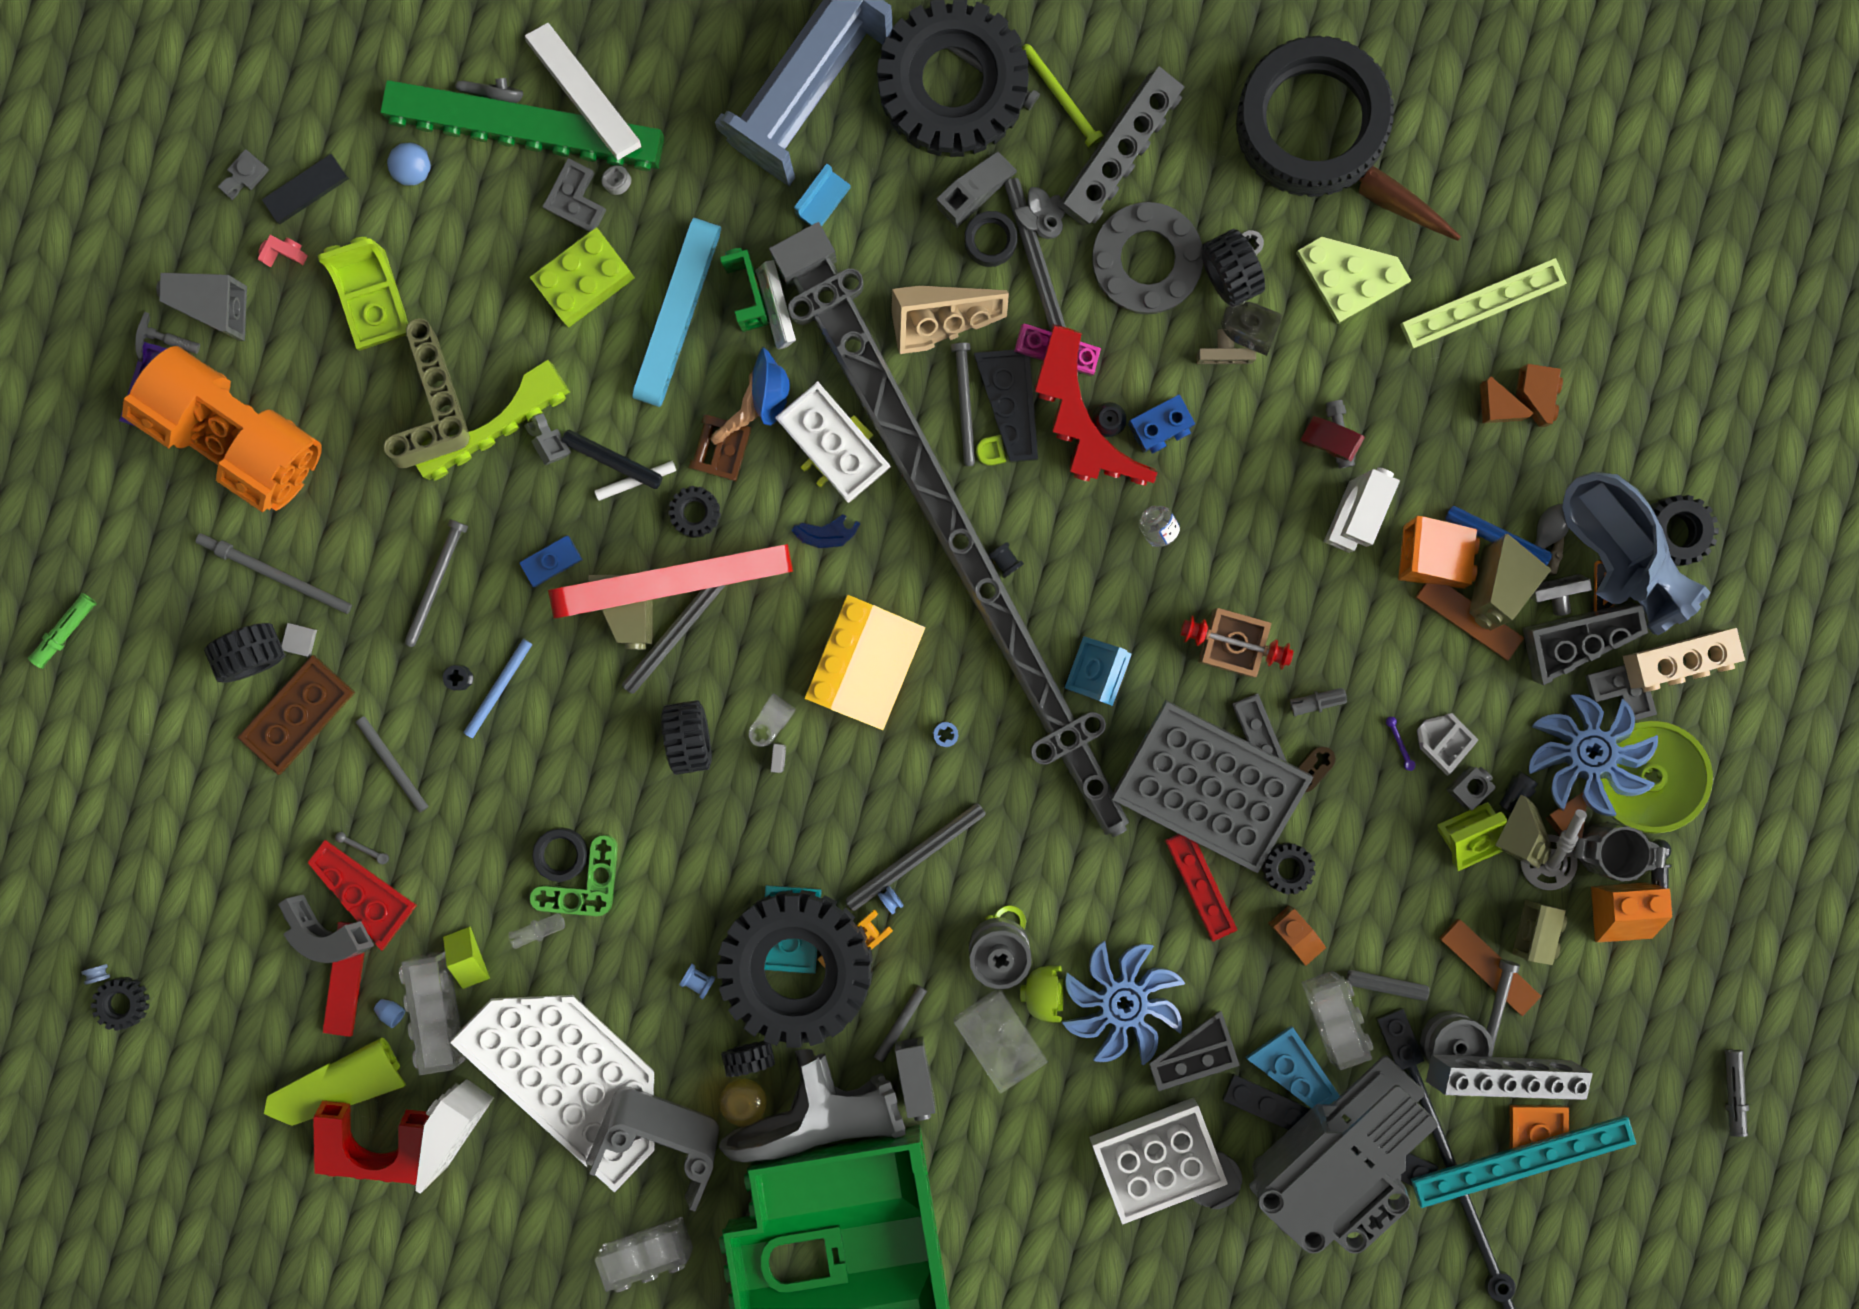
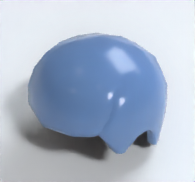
[387,143,431,185]

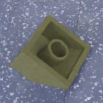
[1496,795,1551,869]
[1512,900,1567,965]

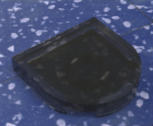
[1221,302,1283,356]

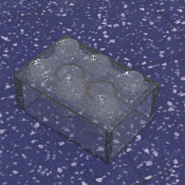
[1301,971,1373,1071]
[953,989,1048,1094]
[595,1217,693,1293]

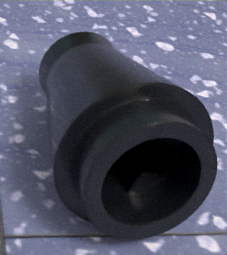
[1499,771,1538,813]

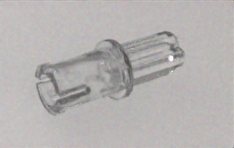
[509,913,565,949]

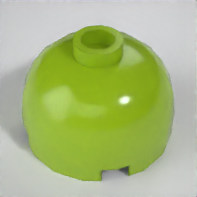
[1020,965,1064,1022]

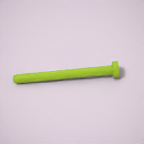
[1022,44,1104,149]

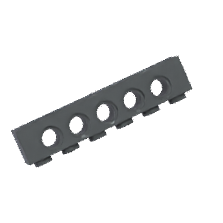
[1057,66,1184,226]
[1426,1055,1593,1100]

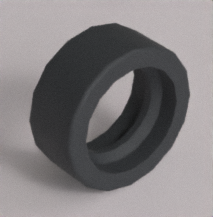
[965,211,1017,267]
[532,828,589,882]

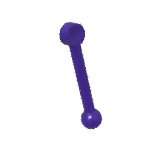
[1386,716,1416,771]

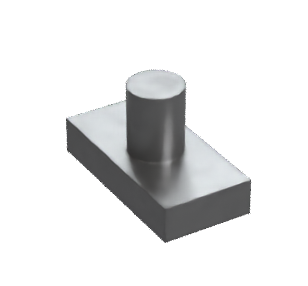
[1530,574,1592,616]

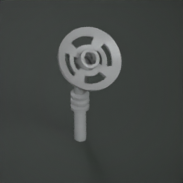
[1521,810,1587,890]

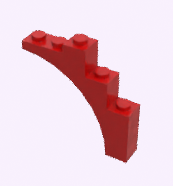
[1034,324,1157,485]

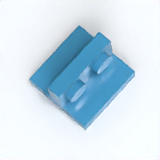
[1065,636,1132,706]

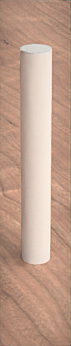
[595,461,676,501]

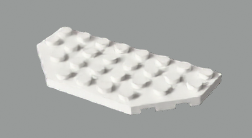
[450,995,654,1192]

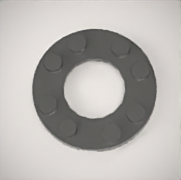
[1092,202,1203,314]

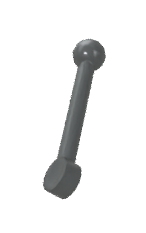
[335,832,389,864]

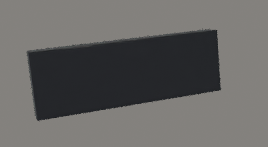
[262,154,349,224]

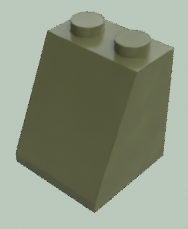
[1469,533,1551,631]
[589,575,653,650]

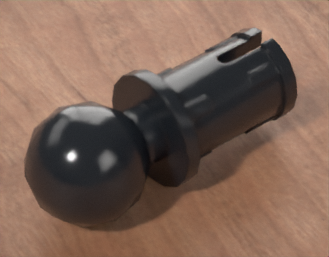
[1651,839,1672,888]

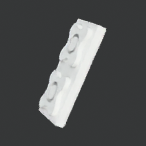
[775,381,891,503]

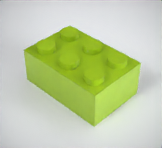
[530,227,635,327]

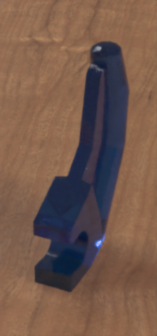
[792,514,861,548]

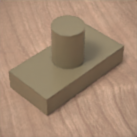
[1196,329,1256,364]

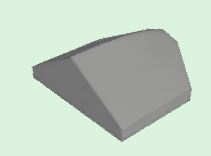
[1417,713,1478,776]

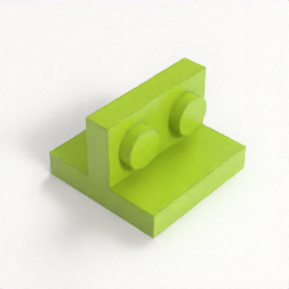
[1438,802,1507,871]

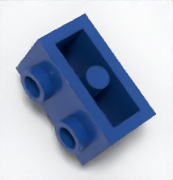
[1128,394,1195,454]

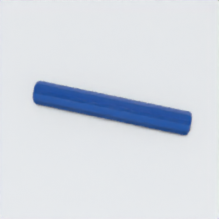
[1446,506,1552,566]

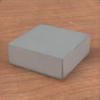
[282,623,317,657]
[771,743,786,773]

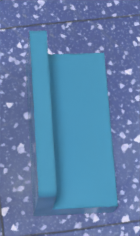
[794,164,851,226]

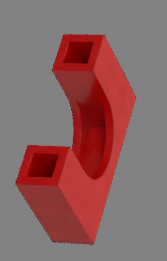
[313,1101,429,1185]

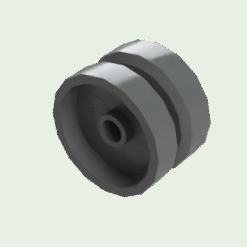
[968,917,1031,989]
[1420,1011,1494,1064]

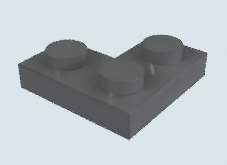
[543,158,606,232]
[1585,665,1657,720]

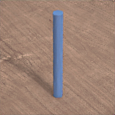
[463,639,533,738]

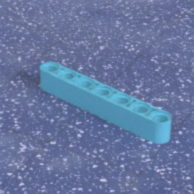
[633,218,721,407]

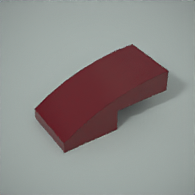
[1300,416,1365,462]

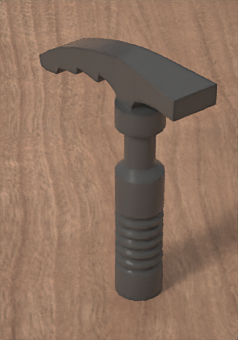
[135,312,200,362]

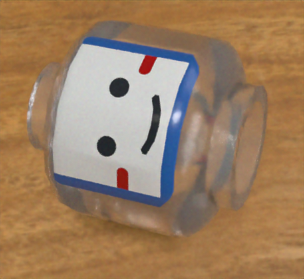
[1139,506,1180,547]

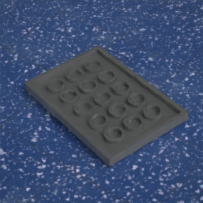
[1111,700,1314,873]

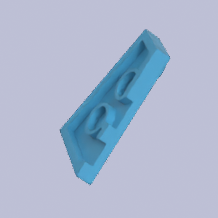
[1245,1026,1340,1108]

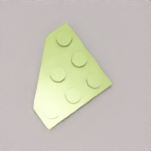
[1296,237,1411,324]

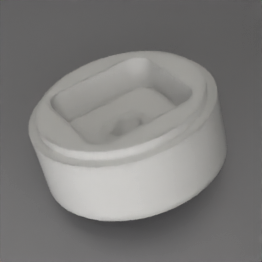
[602,165,631,195]

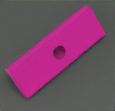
[1014,323,1101,376]

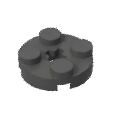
[1192,1150,1242,1209]

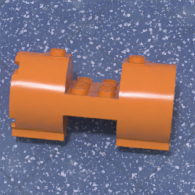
[122,346,322,513]

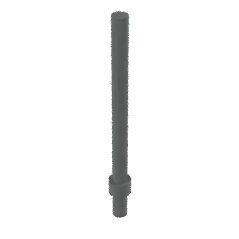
[195,533,352,614]

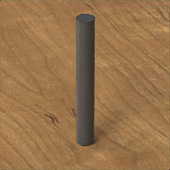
[874,985,927,1062]

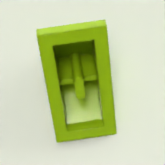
[443,926,490,989]

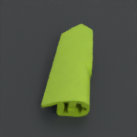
[264,1038,406,1126]

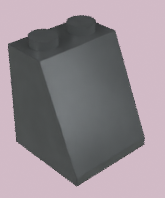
[156,273,247,341]

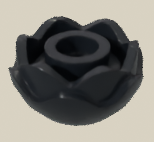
[1092,402,1126,437]

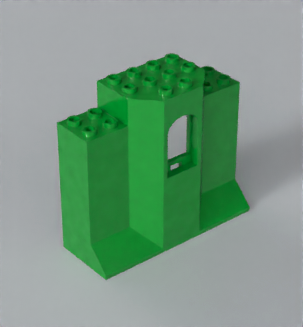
[719,1125,950,1309]

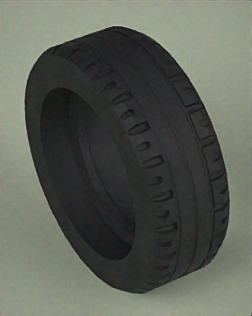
[1236,35,1394,197]

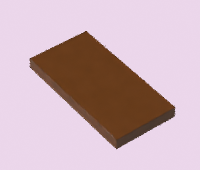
[237,655,356,775]

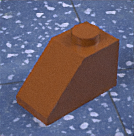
[1268,905,1326,966]

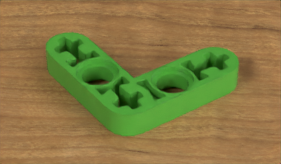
[530,835,618,916]

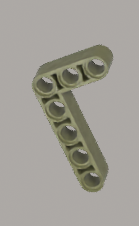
[384,318,470,468]

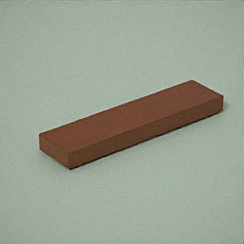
[1415,583,1524,661]
[1439,919,1541,1016]

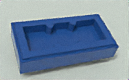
[520,535,583,587]

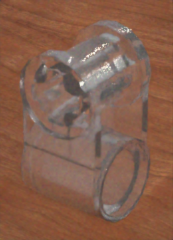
[749,693,796,747]

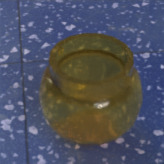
[720,1078,767,1127]

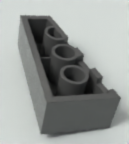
[1523,602,1648,685]

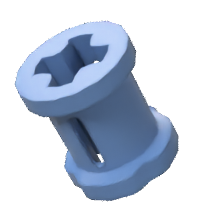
[679,964,715,999]

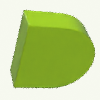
[976,435,1006,466]

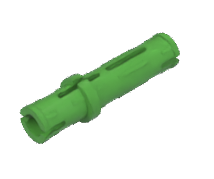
[27,593,97,669]

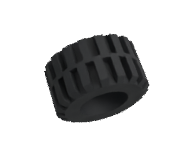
[1201,229,1265,307]
[1650,495,1719,566]
[204,623,285,683]
[661,700,712,775]

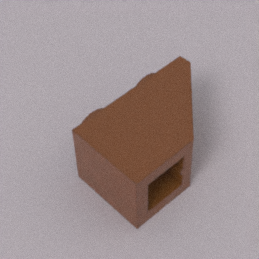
[1516,364,1563,428]

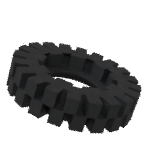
[877,0,1029,157]
[717,890,873,1048]

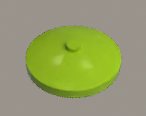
[1601,721,1713,834]

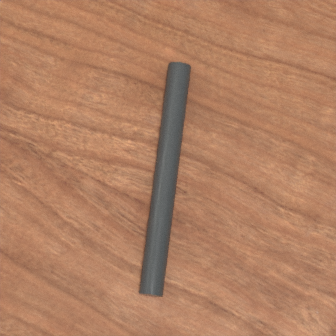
[355,716,429,813]

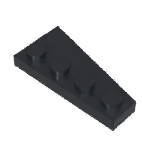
[974,350,1038,462]

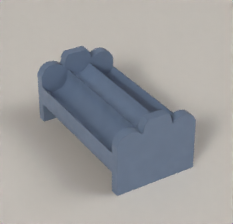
[715,0,892,186]

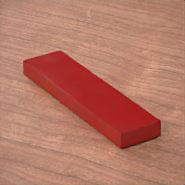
[1165,833,1238,942]
[323,921,365,1037]

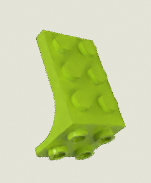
[318,237,409,351]

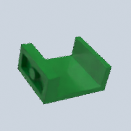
[720,248,769,332]

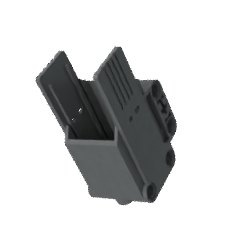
[1249,1055,1438,1254]

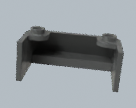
[586,1087,719,1211]

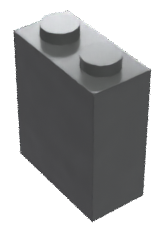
[895,1036,936,1121]

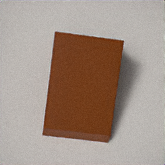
[1480,377,1533,423]
[1546,792,1587,851]

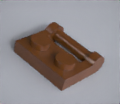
[688,414,751,482]

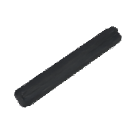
[561,430,663,489]

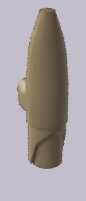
[1548,537,1564,575]

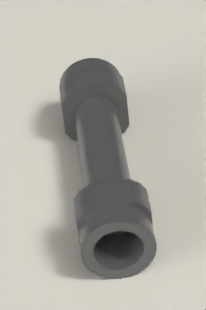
[1326,400,1356,469]

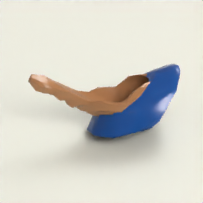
[710,347,790,445]

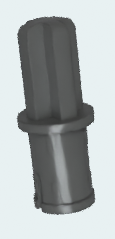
[1290,688,1347,717]

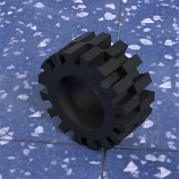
[668,486,721,538]
[1262,843,1316,895]
[91,977,150,1031]
[721,1041,775,1077]

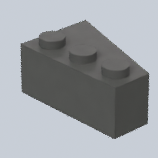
[1148,1011,1240,1091]

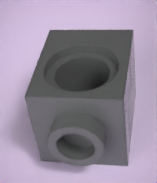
[1446,766,1496,811]

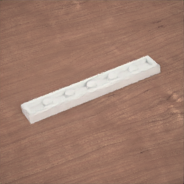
[525,23,641,160]

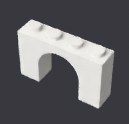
[1324,467,1400,553]

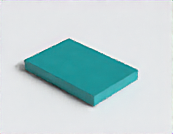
[765,885,822,973]

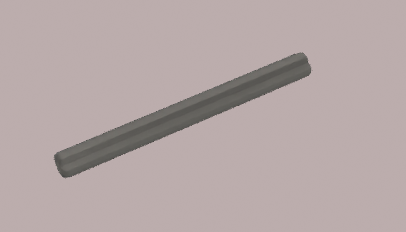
[1005,178,1066,330]
[622,585,726,694]
[845,803,985,911]

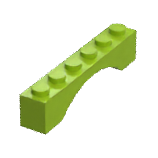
[416,360,570,481]

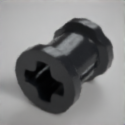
[988,542,1024,579]
[443,665,474,691]

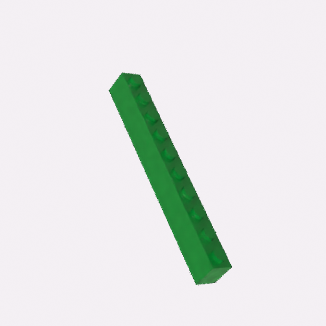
[381,80,664,171]

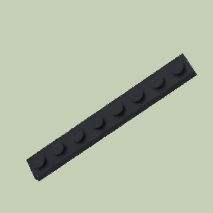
[1222,1073,1439,1186]

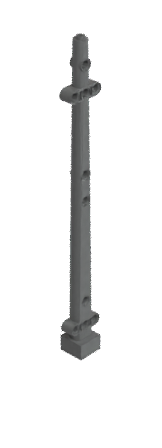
[769,222,1129,837]

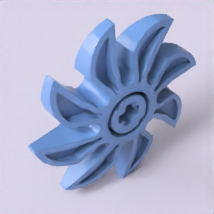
[1529,695,1658,816]
[1062,941,1185,1065]

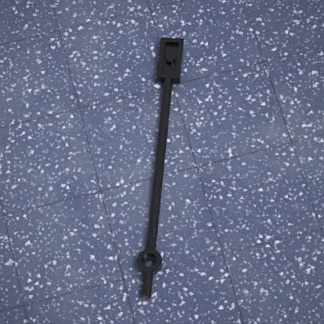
[1376,1008,1516,1309]

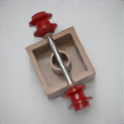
[1180,608,1294,678]

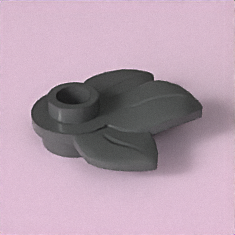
[1014,187,1065,239]

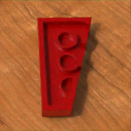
[308,840,417,951]

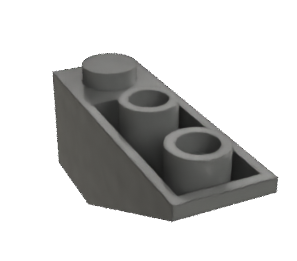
[937,152,1017,228]

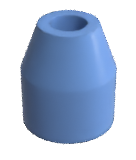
[374,999,406,1028]

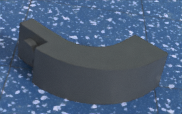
[278,895,374,963]

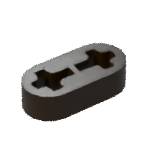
[1297,746,1336,792]

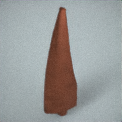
[1359,166,1461,241]

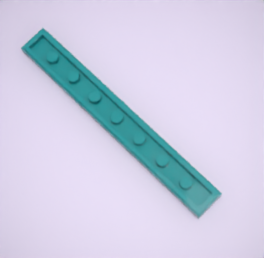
[1411,1115,1636,1208]

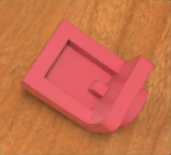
[258,235,308,267]

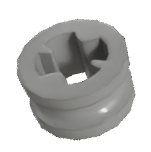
[1242,230,1264,255]

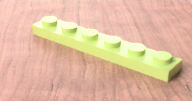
[1400,258,1567,350]

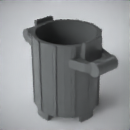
[1574,822,1667,882]

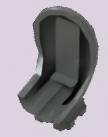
[719,1049,906,1162]

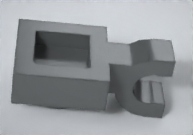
[218,149,269,200]
[525,413,571,465]

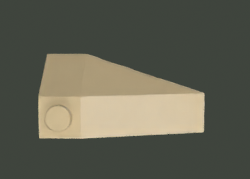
[892,286,1009,354]

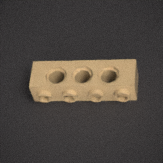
[1623,628,1745,692]

